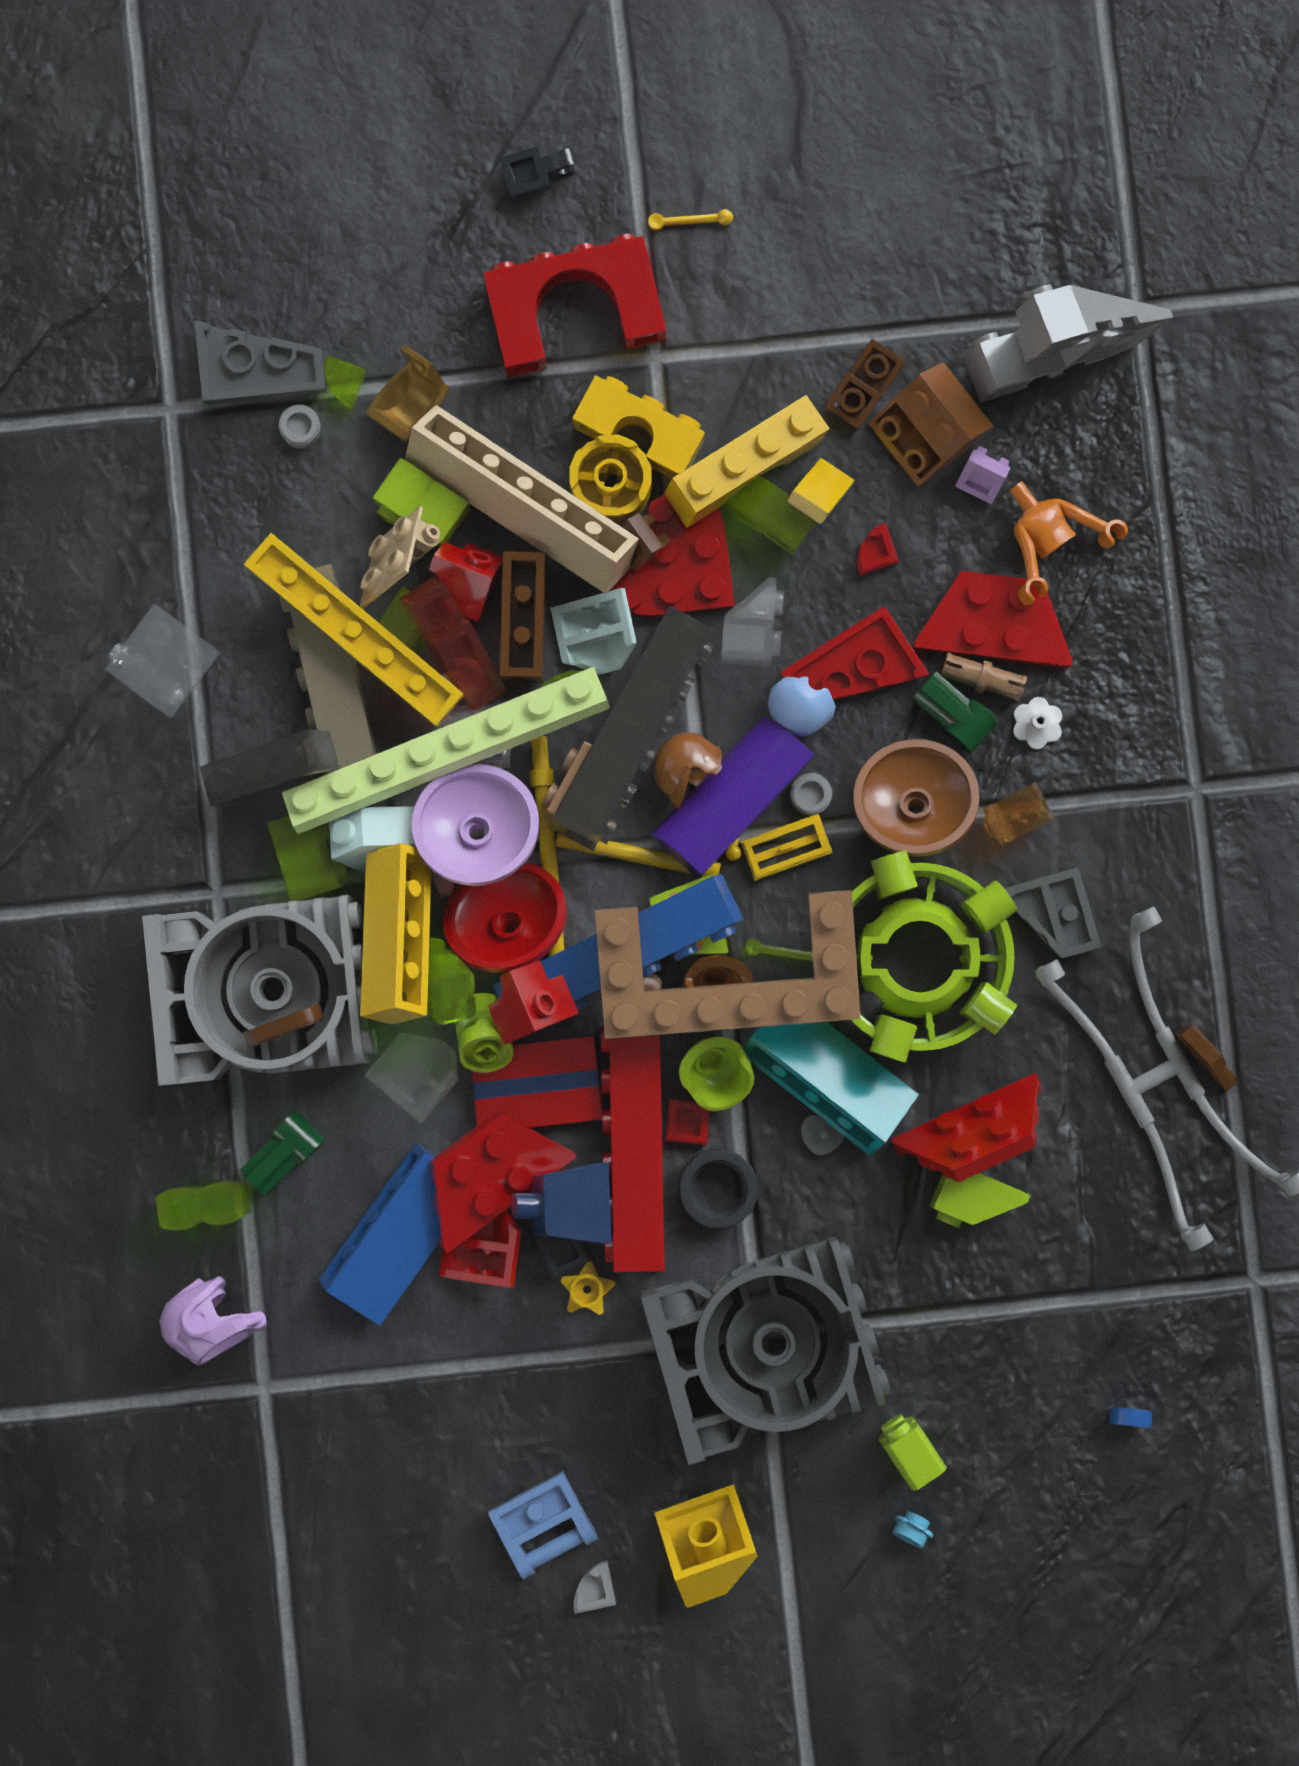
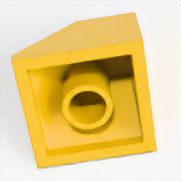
[655,1484,758,1608]

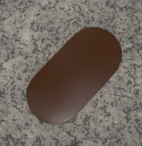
[243,1004,324,1048]

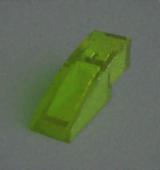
[722,476,818,556]

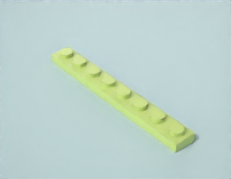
[282,667,610,834]

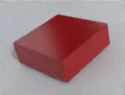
[665,1099,710,1145]

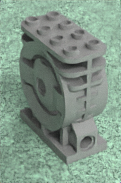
[142,895,378,1086]

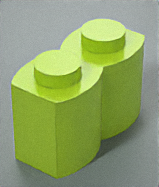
[373,458,471,547]
[878,1414,946,1491]

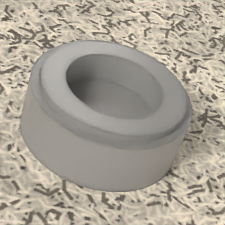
[279,405,321,448]
[790,773,832,815]

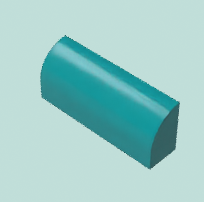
[743,1022,919,1156]

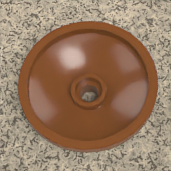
[853,739,979,857]

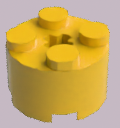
[570,435,651,525]

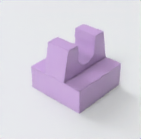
[955,446,1010,504]

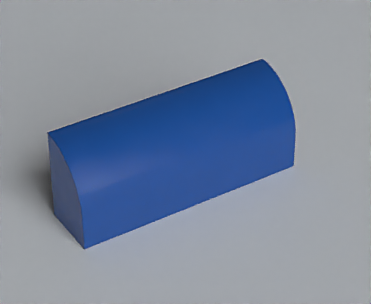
[318,1142,441,1326]

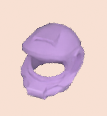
[159,1276,267,1365]

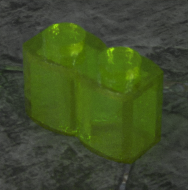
[156,1180,251,1230]

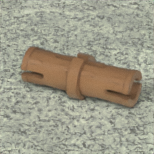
[940,653,1027,701]

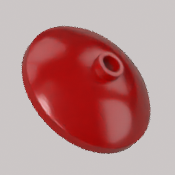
[443,862,567,973]

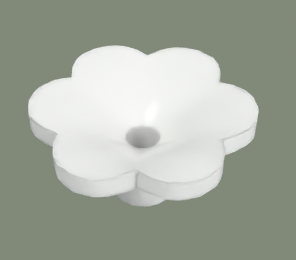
[1013,697,1062,749]

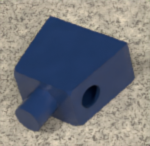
[511,1162,611,1244]

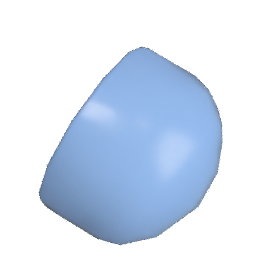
[768,677,835,737]

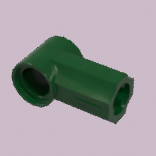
[912,672,998,754]
[240,1110,326,1195]

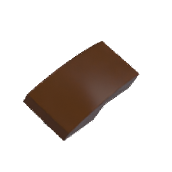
[825,338,906,430]

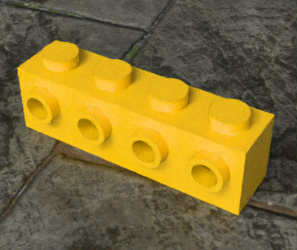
[360,843,431,1025]

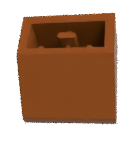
[868,362,994,487]

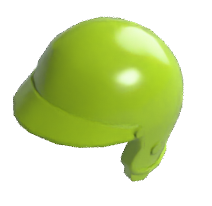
[679,1037,754,1111]

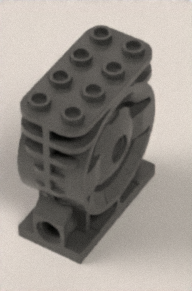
[641,1237,891,1465]

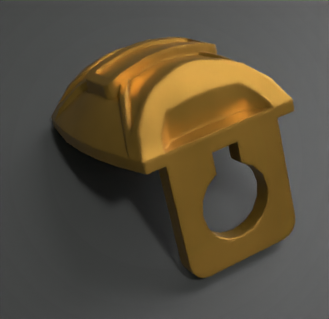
[366,345,451,442]

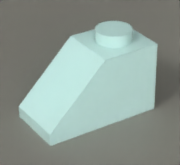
[329,806,416,873]

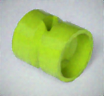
[454,993,514,1073]

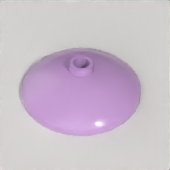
[412,764,539,886]

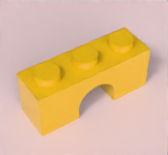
[572,375,705,479]

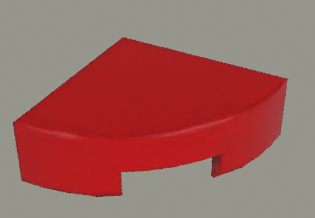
[857,523,899,577]

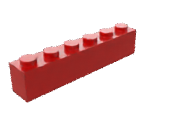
[601,1027,665,1272]

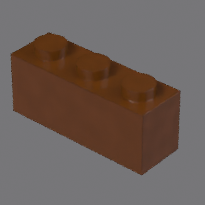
[500,551,547,684]

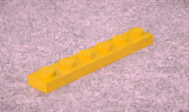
[244,533,464,728]

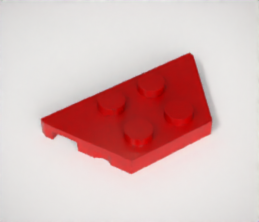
[913,571,1072,668]
[891,1073,1042,1182]
[430,1111,577,1254]

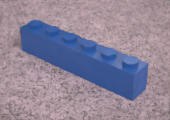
[492,874,744,1010]

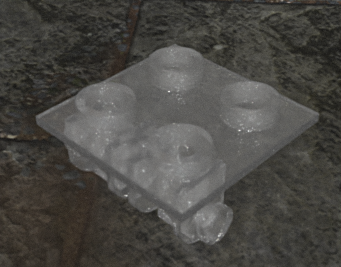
[105,604,221,718]

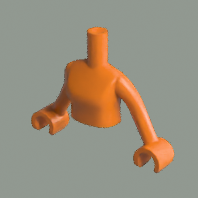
[1009,481,1128,605]

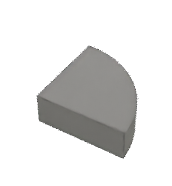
[574,1560,616,1614]

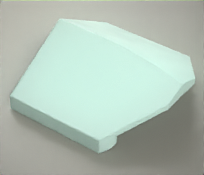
[551,588,636,675]

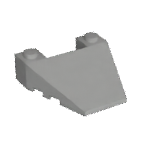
[963,284,1173,403]

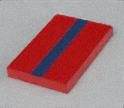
[472,1036,603,1127]

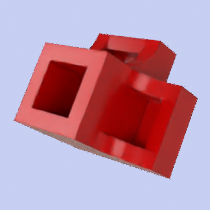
[429,542,503,622]
[488,960,579,1045]

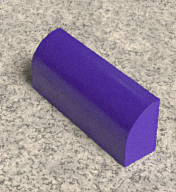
[650,716,815,879]

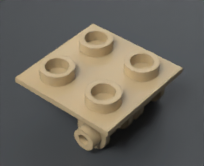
[360,506,440,609]

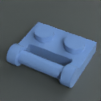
[488,1471,598,1579]

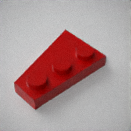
[780,606,930,701]

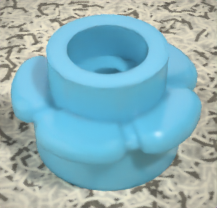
[892,1511,933,1548]

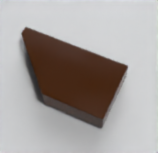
[1174,1025,1237,1092]

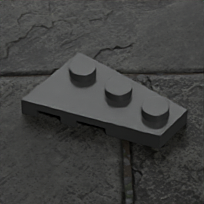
[195,321,327,405]

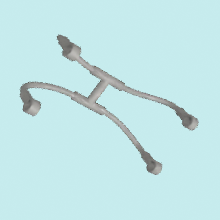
[1035,906,1299,1251]

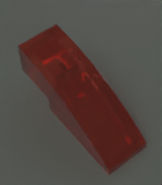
[399,576,507,712]

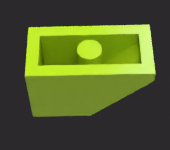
[929,1173,1031,1228]

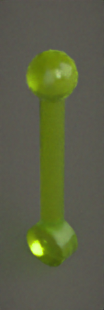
[745,939,813,961]

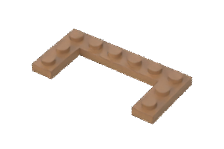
[595,890,861,1039]

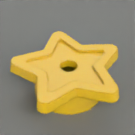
[561,1261,615,1315]

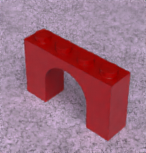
[483,234,666,378]

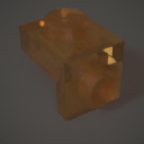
[983,782,1055,845]

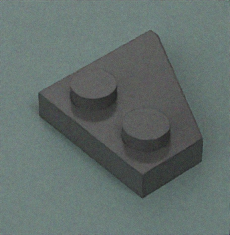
[1004,867,1102,959]

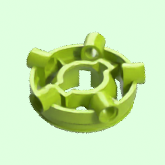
[850,850,1017,1063]

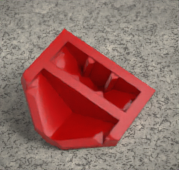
[439,1210,521,1288]

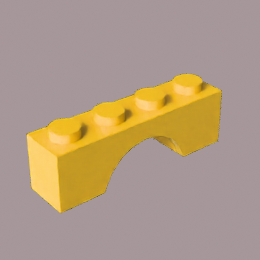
[664,395,830,528]

